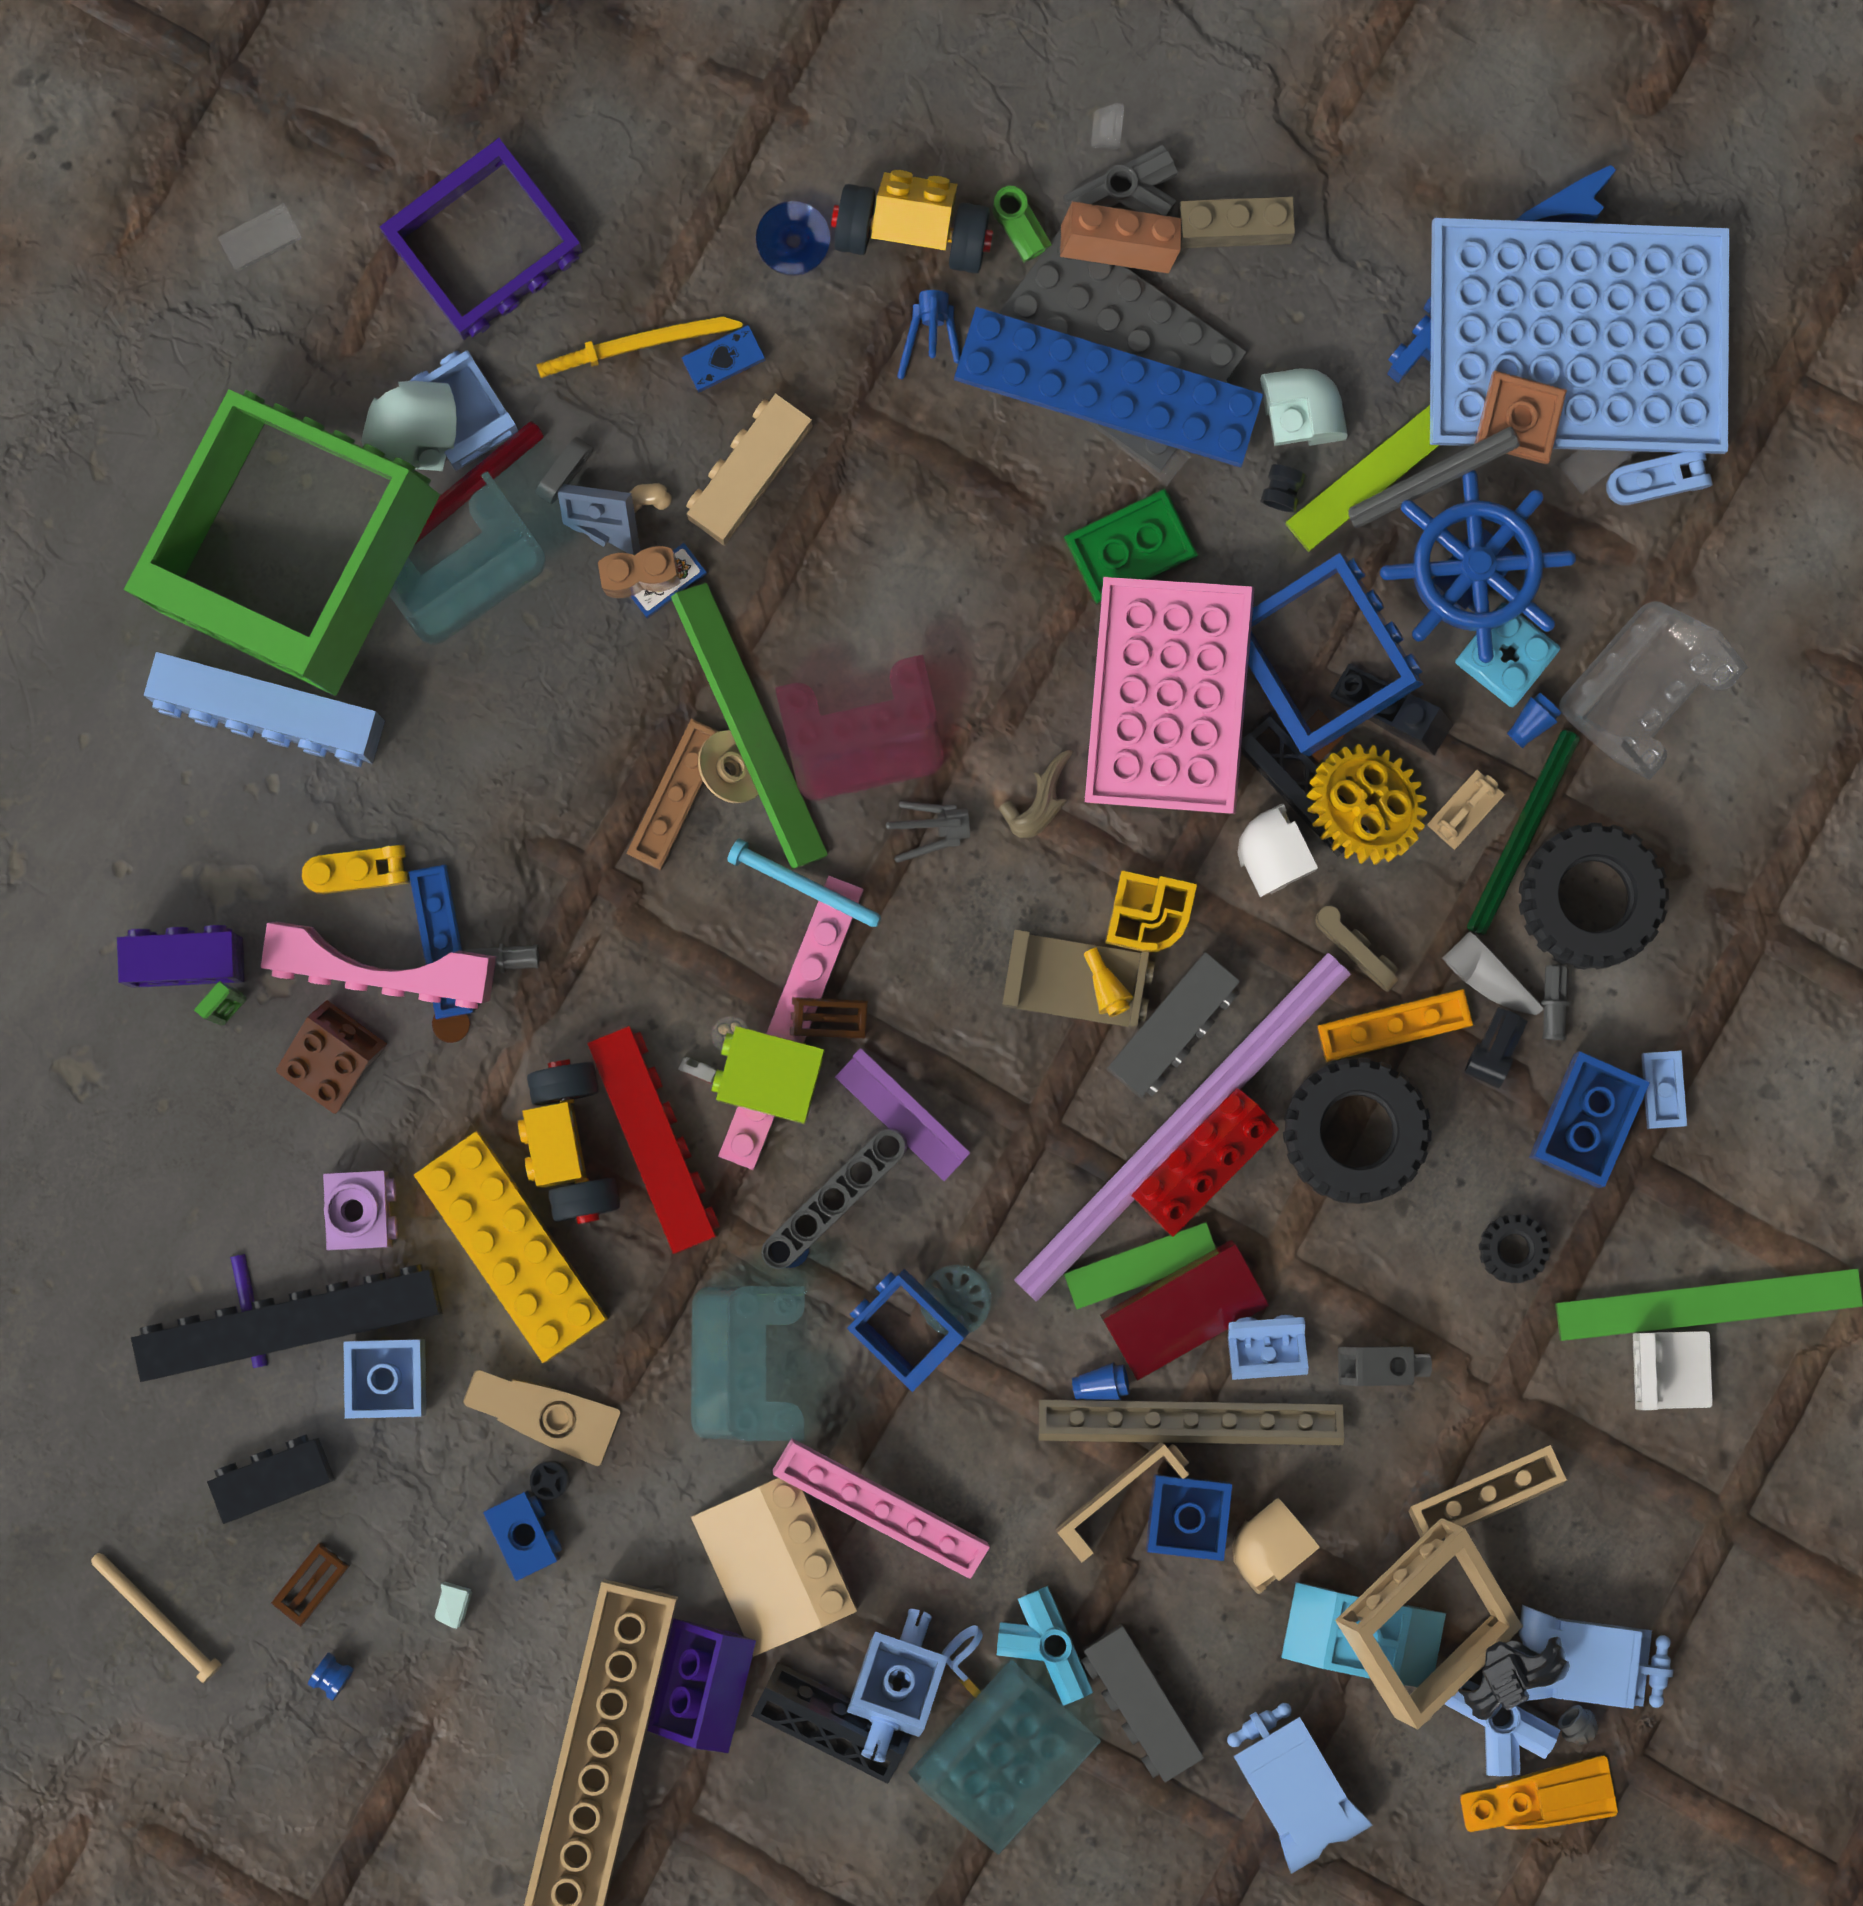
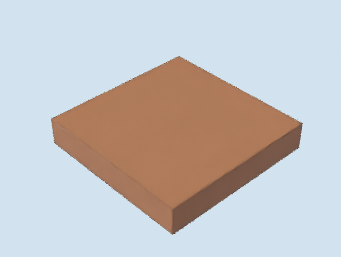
[1475,371,1567,464]

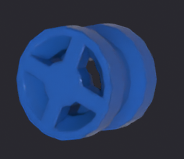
[307,1652,354,1701]

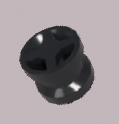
[530,1461,570,1500]

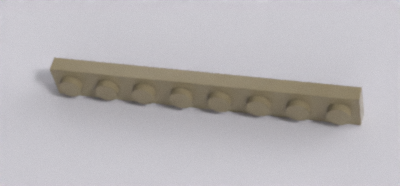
[1038,1400,1344,1445]

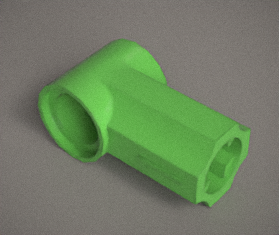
[992,186,1052,263]

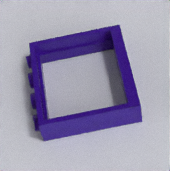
[379,138,583,340]

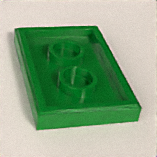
[1064,489,1198,605]

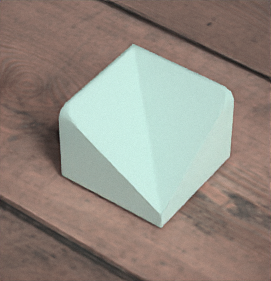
[435,1582,472,1629]

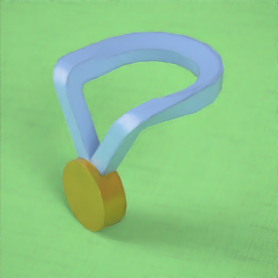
[942,1625,983,1698]

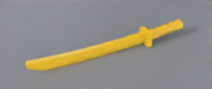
[536,317,743,378]

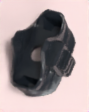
[1458,1637,1570,1720]

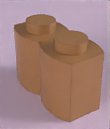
[598,546,681,598]

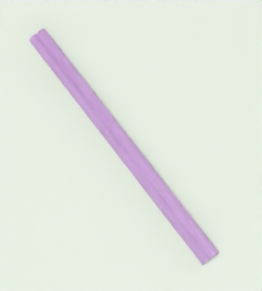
[1014,953,1351,1302]

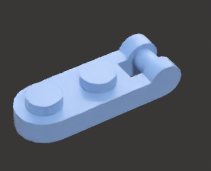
[1606,452,1713,505]

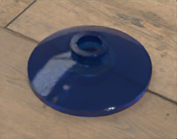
[756,201,830,276]

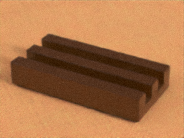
[790,997,868,1039]
[271,1542,350,1627]

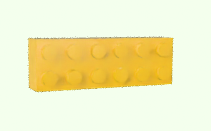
[414,1131,609,1363]

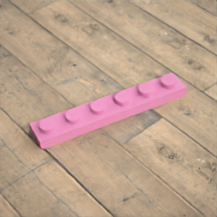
[772,1438,990,1579]

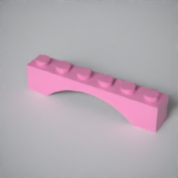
[261,921,496,1009]

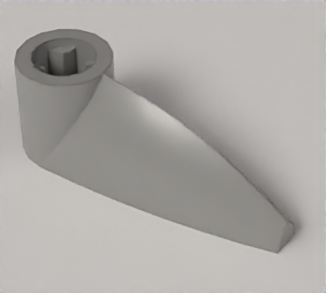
[1442,931,1544,1015]

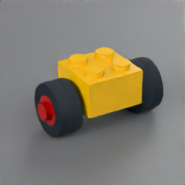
[831,170,993,273]
[518,1059,620,1224]

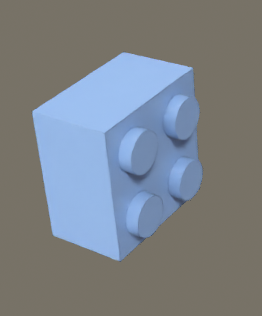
[344,1339,426,1419]

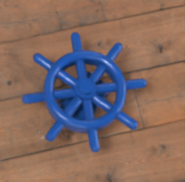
[1380,470,1576,663]

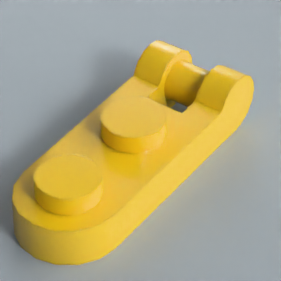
[302,845,409,894]

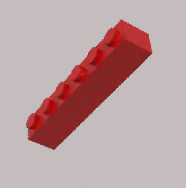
[587,1026,720,1254]

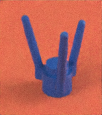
[897,290,960,379]

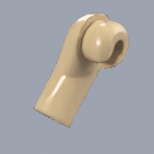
[629,483,672,513]

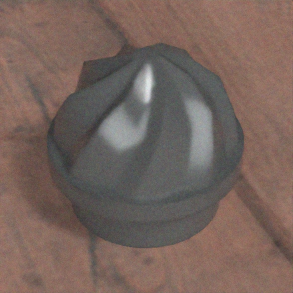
[1558,1705,1599,1746]

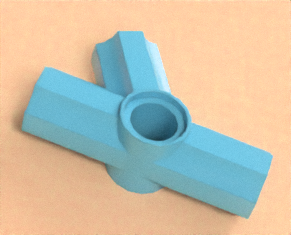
[996,1586,1093,1706]

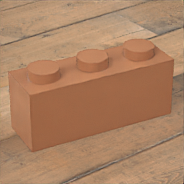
[1060,201,1181,273]

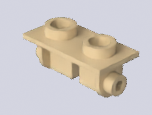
[1427,770,1505,850]

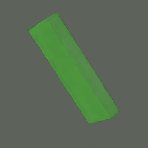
[194,981,247,1026]

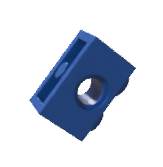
[483,1490,563,1581]

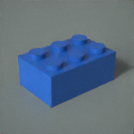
[1529,1052,1650,1188]

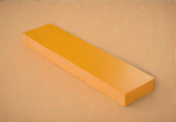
[1317,989,1473,1062]

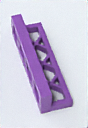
[835,1048,970,1181]

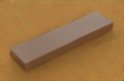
[626,718,719,871]

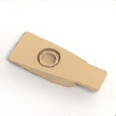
[463,1370,620,1466]

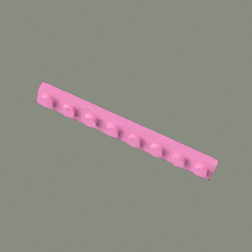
[718,875,864,1170]

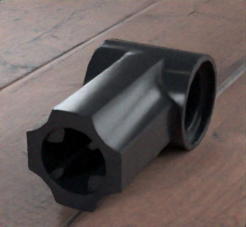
[1464,1007,1528,1089]

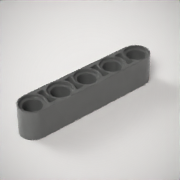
[762,1129,908,1269]

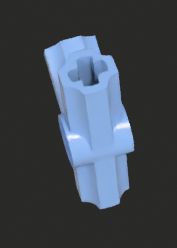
[1444,1680,1560,1776]

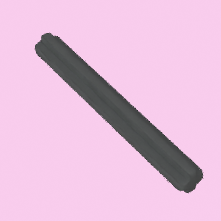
[1348,427,1520,528]

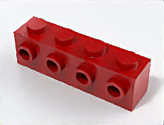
[1131,1088,1279,1237]

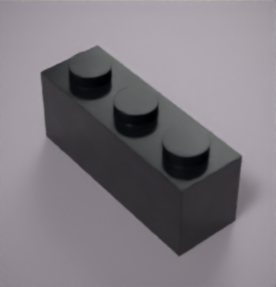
[207,1434,335,1524]

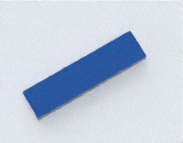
[409,864,474,1020]

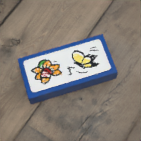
[631,543,707,619]

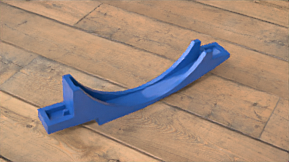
[1387,165,1617,384]

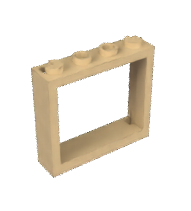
[1335,1518,1523,1730]

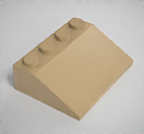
[691,1477,858,1657]

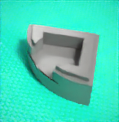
[678,1057,716,1084]

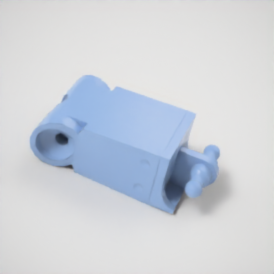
[1519,1605,1674,1709]
[1227,1703,1373,1874]

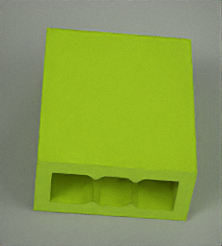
[711,1026,825,1125]

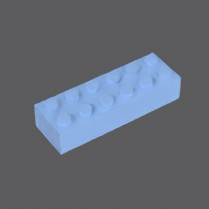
[144,652,385,767]

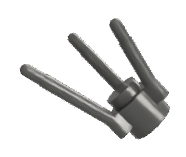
[886,801,970,863]

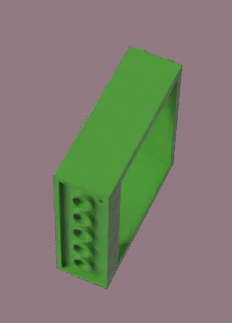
[124,389,440,696]

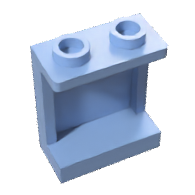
[410,350,518,471]

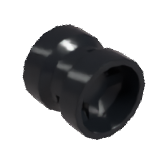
[1260,464,1307,513]

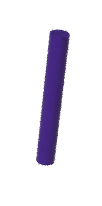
[230,1254,268,1369]

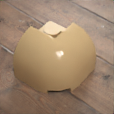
[1232,1498,1320,1594]

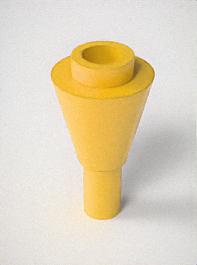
[1083,948,1133,1017]

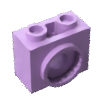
[323,1171,398,1250]

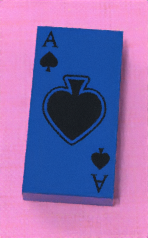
[681,325,765,393]

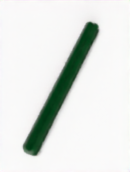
[1467,729,1580,936]

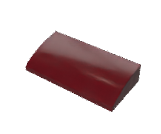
[1100,1240,1269,1381]

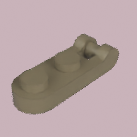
[1315,906,1399,992]

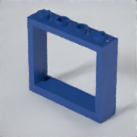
[1248,553,1424,756]

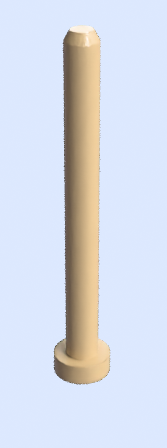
[91,1553,222,1684]

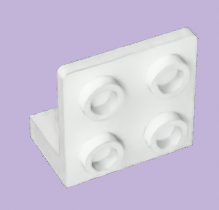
[1633,1331,1712,1410]

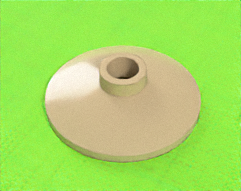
[698,730,758,803]

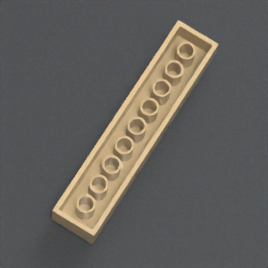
[524,1579,678,1906]

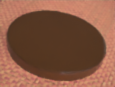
[432,1014,470,1043]

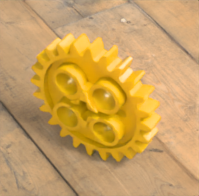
[1307,744,1427,865]

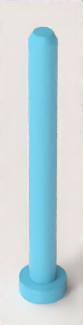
[728,838,881,927]

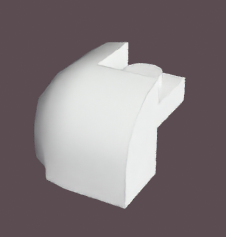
[1238,804,1318,897]

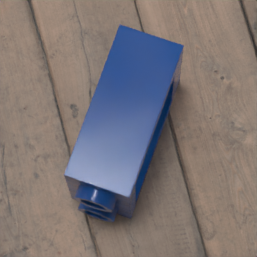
[847,1269,969,1392]

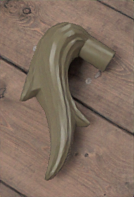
[999,750,1073,839]

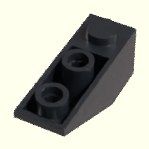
[1330,664,1453,756]

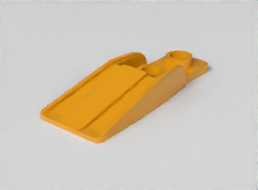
[1460,1755,1618,1832]

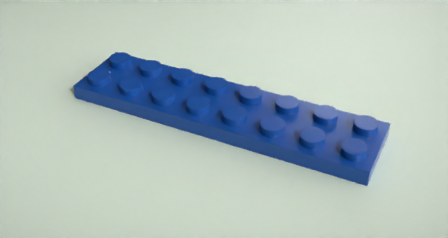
[954,307,1263,468]

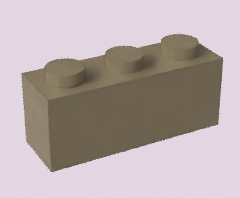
[1178,197,1295,248]

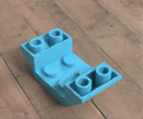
[1281,1582,1446,1687]

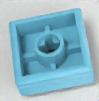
[1455,603,1561,707]

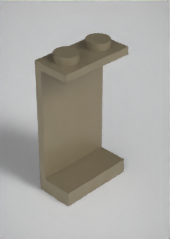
[1002,930,1155,1029]

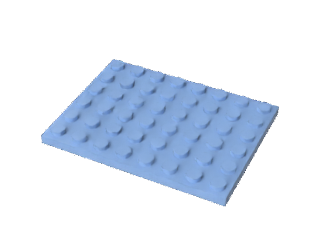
[1430,218,1729,454]

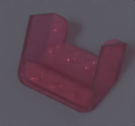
[775,654,944,801]

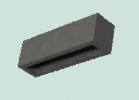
[1106,952,1240,1098]
[1081,1624,1204,1782]

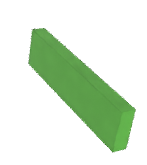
[1064,1222,1216,1310]

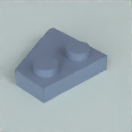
[558,484,640,555]

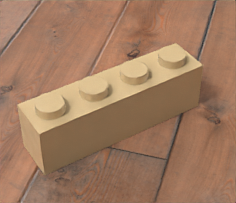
[686,393,813,546]
[1408,1445,1567,1538]

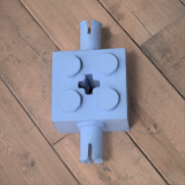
[847,1609,948,1762]

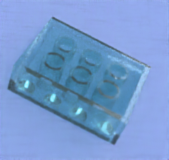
[908,1659,1101,1855]

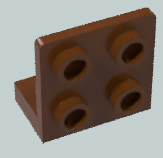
[276,1000,387,1114]

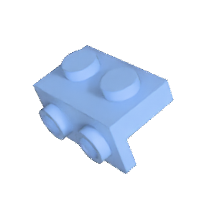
[1228,1315,1309,1380]

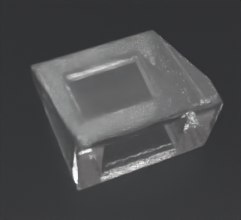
[1091,103,1124,150]

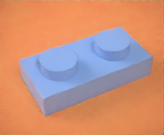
[1641,1051,1687,1129]

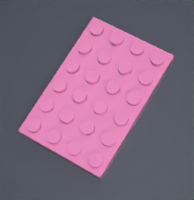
[1085,577,1255,814]

